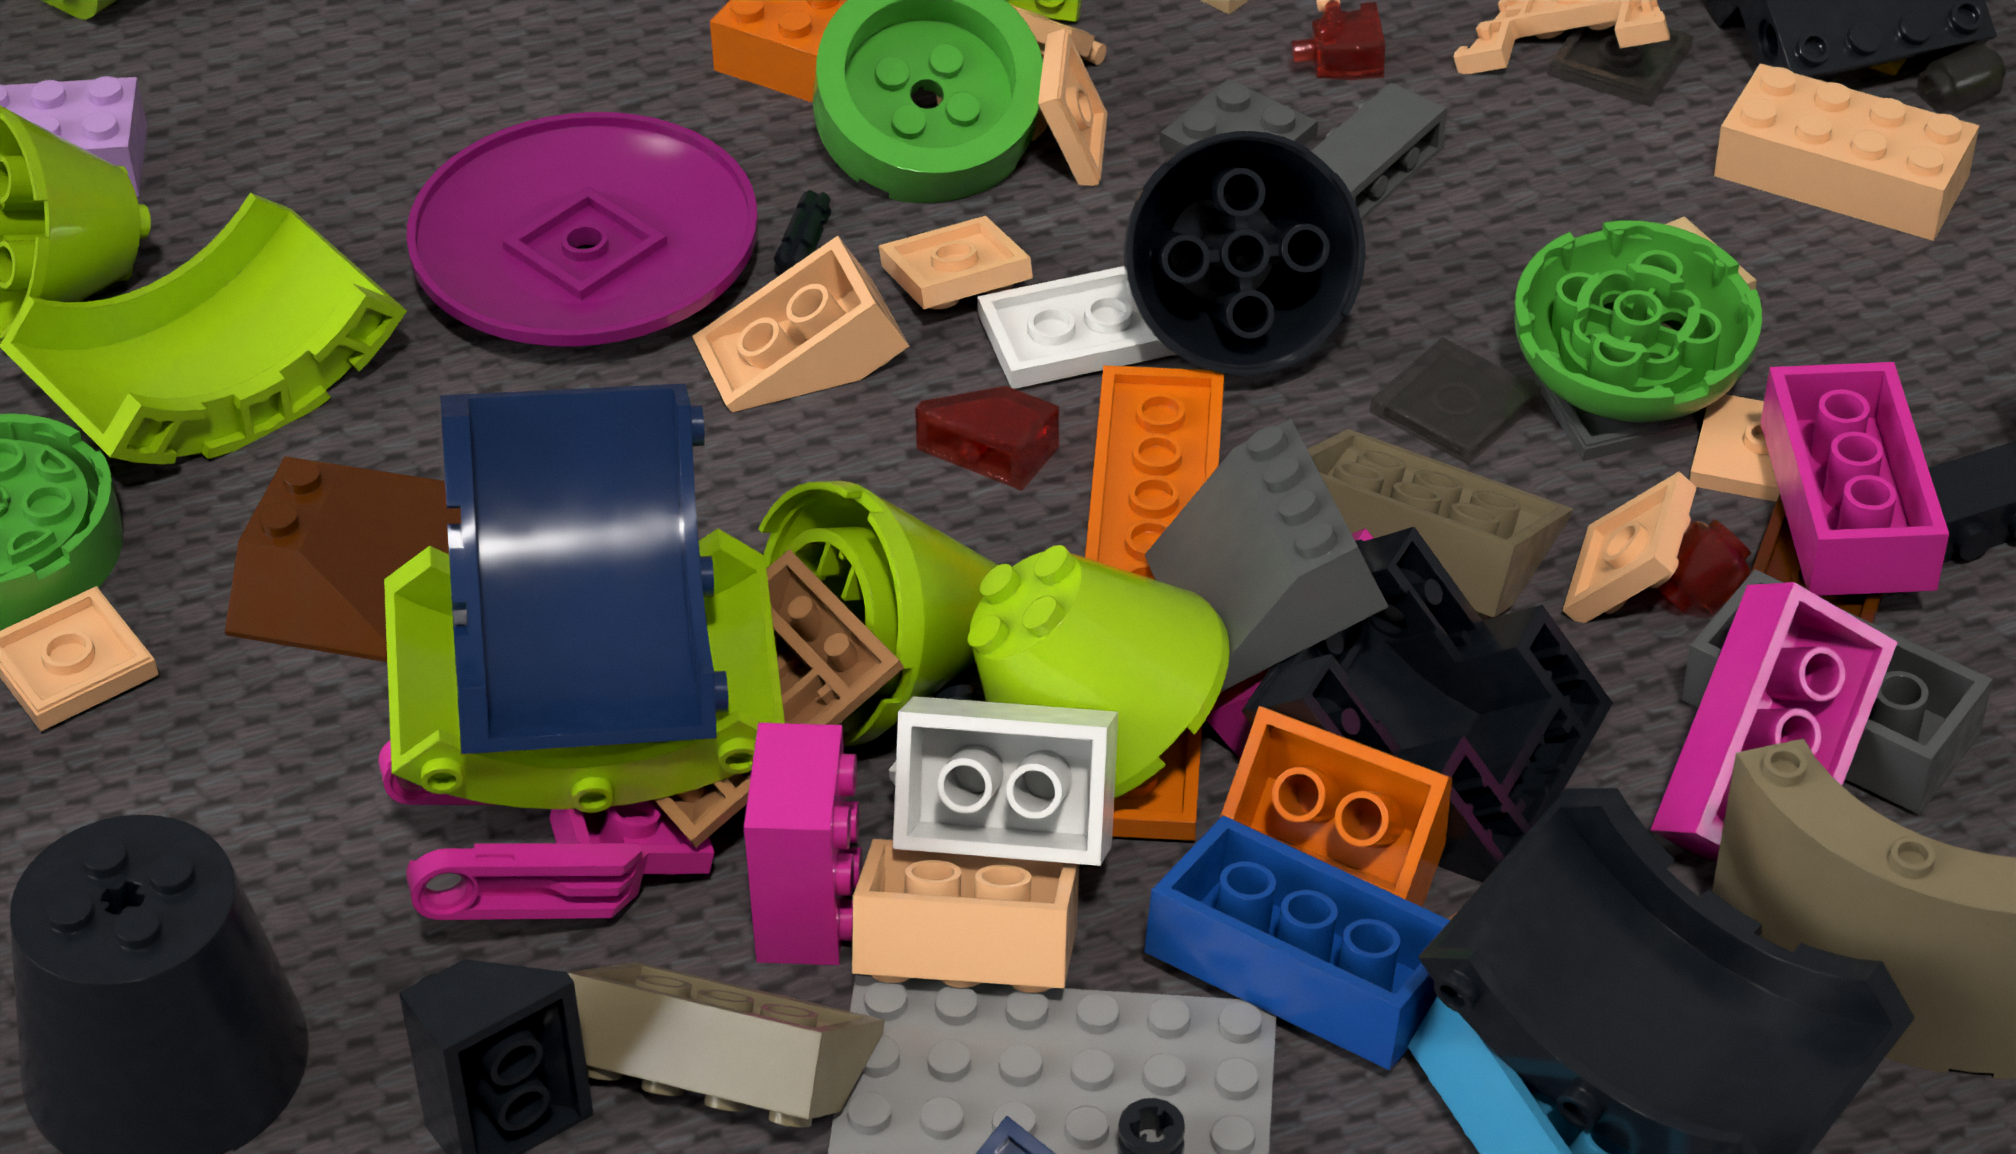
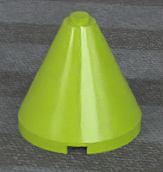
[758,481,998,747]

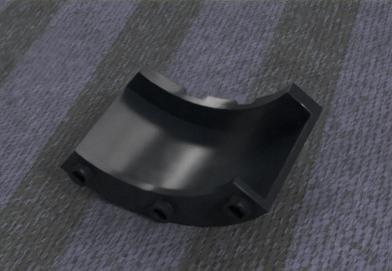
[1418,788,1915,1154]

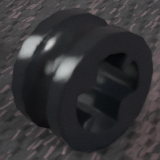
[1118,1098,1185,1154]

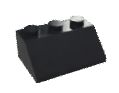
[399,959,594,1154]

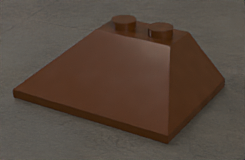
[225,456,461,662]

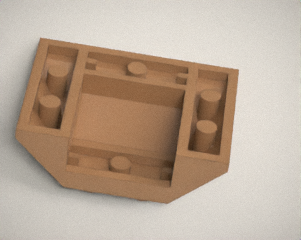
[655,549,904,848]

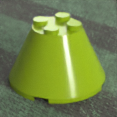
[0,106,151,343]
[967,545,1230,799]

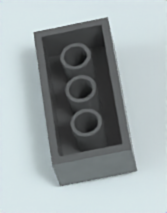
[1681,569,1993,814]

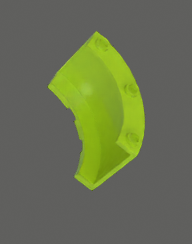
[0,193,407,464]
[384,528,785,813]

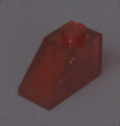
[915,386,1059,491]

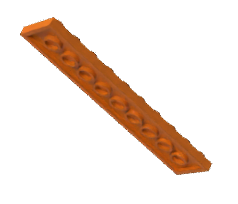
[1085,365,1224,841]

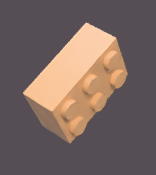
[852,839,1079,993]

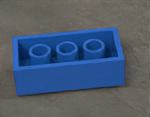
[1144,815,1450,1071]

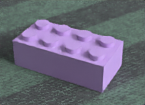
[0,76,147,196]

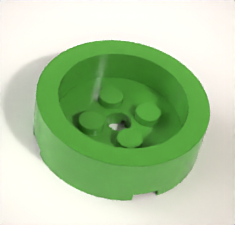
[813,0,1043,203]
[0,414,124,631]

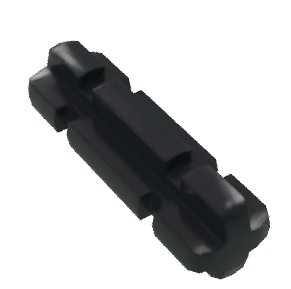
[773,190,831,276]

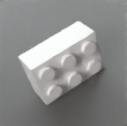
[893,696,1119,866]

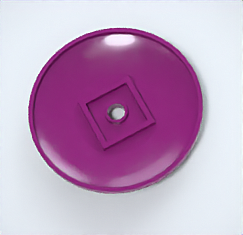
[406,112,758,346]

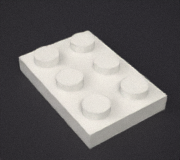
[977,266,1177,389]

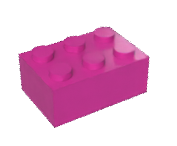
[744,723,863,965]

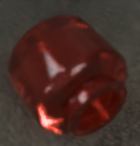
[1656,519,1751,615]

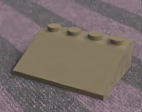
[1307,429,1574,620]

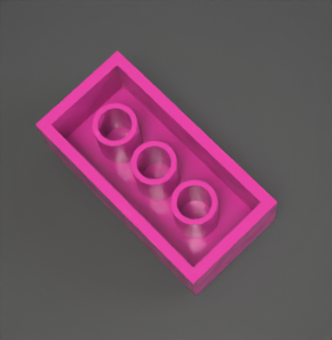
[1761,362,1949,596]

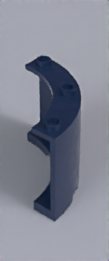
[440,384,728,754]

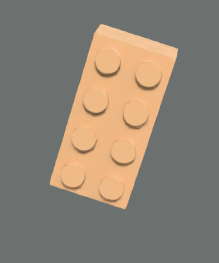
[1714,63,1980,241]

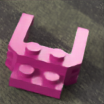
[378,740,714,920]

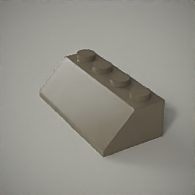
[567,962,885,1127]

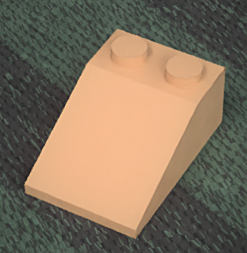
[692,236,910,413]

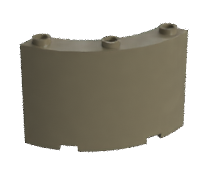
[1712,739,2016,1079]

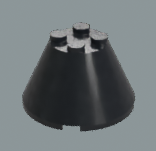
[1124,131,1365,375]

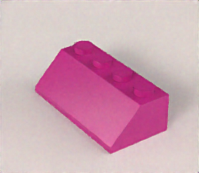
[1650,582,1898,862]

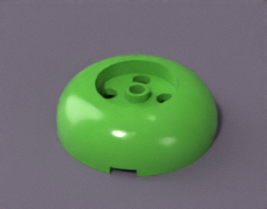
[1514,220,1762,423]

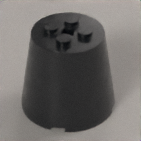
[10,815,309,1154]

